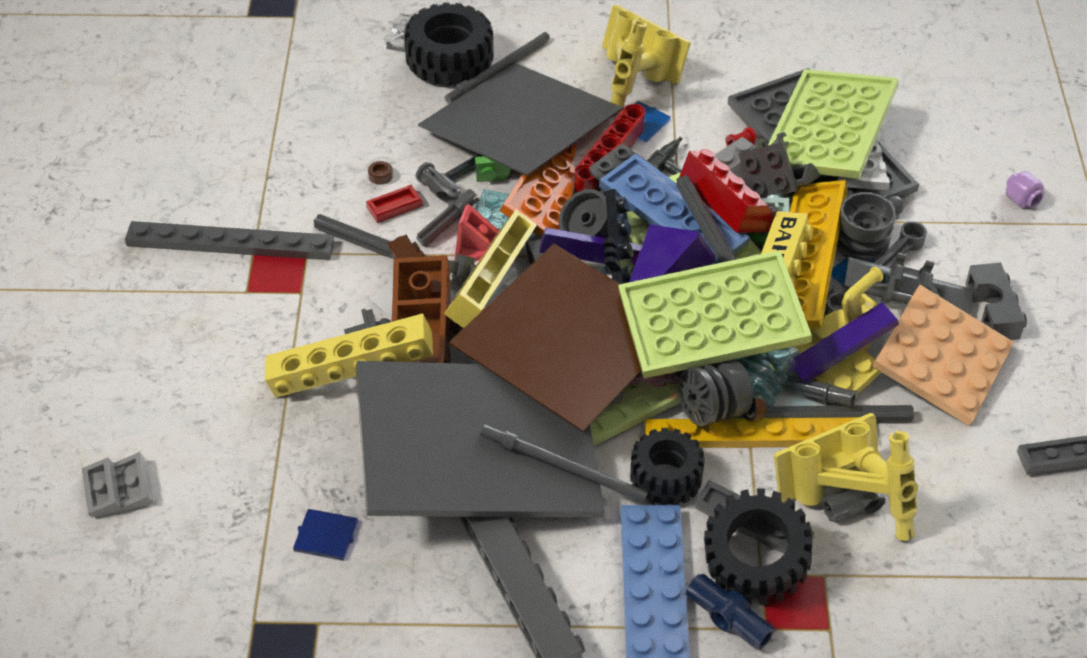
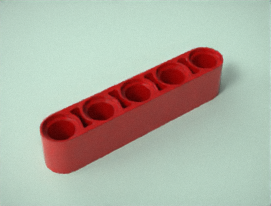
[574,104,645,193]

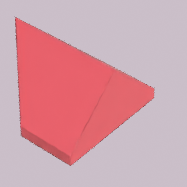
[454,204,499,261]

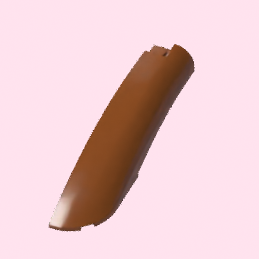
[391,255,451,363]

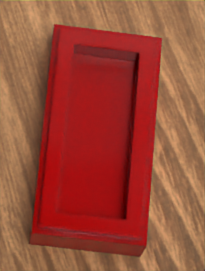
[366,184,423,223]

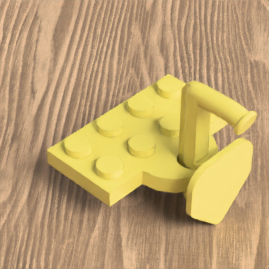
[794,267,889,395]

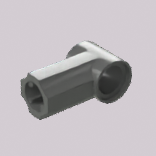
[822,488,886,522]

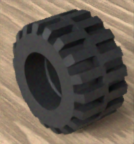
[630,428,705,505]

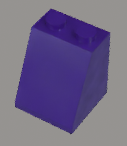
[629,224,716,282]

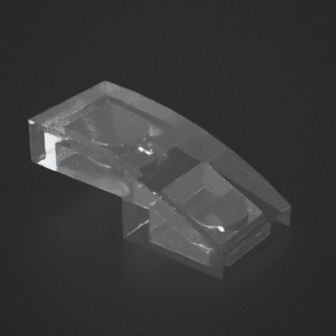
[385,14,412,52]

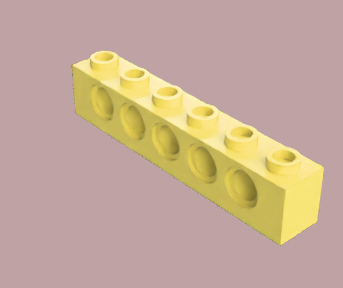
[265,314,433,398]

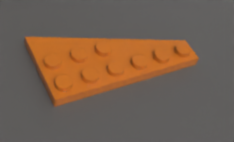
[499,143,576,237]

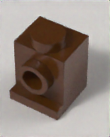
[388,234,425,260]

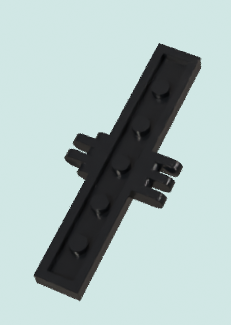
[603,188,635,284]

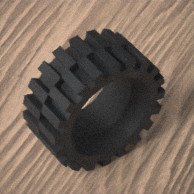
[704,488,813,605]

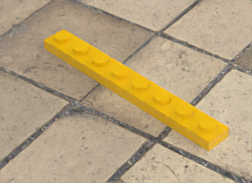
[644,417,859,448]

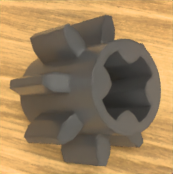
[449,254,476,283]

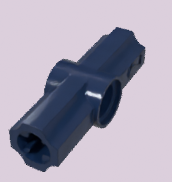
[686,573,775,650]

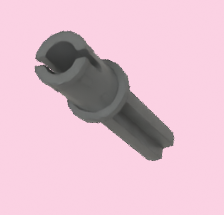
[416,189,479,246]
[774,372,857,408]

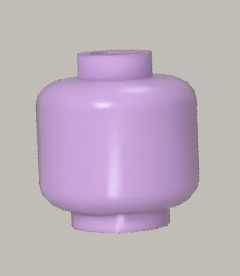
[1006,171,1044,208]

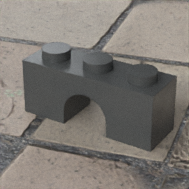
[965,262,1027,340]

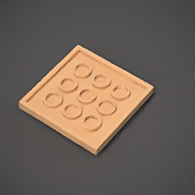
[872,285,1014,426]

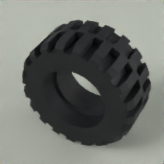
[404,2,494,87]

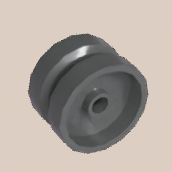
[558,189,609,238]

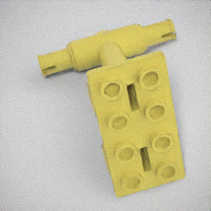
[602,5,691,114]
[774,413,918,541]

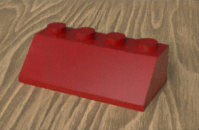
[679,149,774,233]

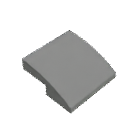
[82,452,153,517]

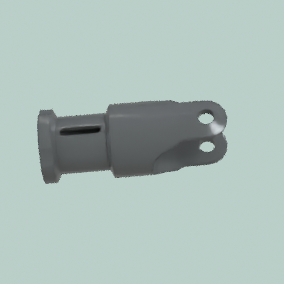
[415,162,461,204]

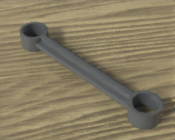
[825,221,927,315]

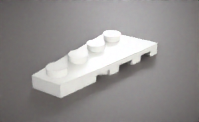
[838,136,890,191]

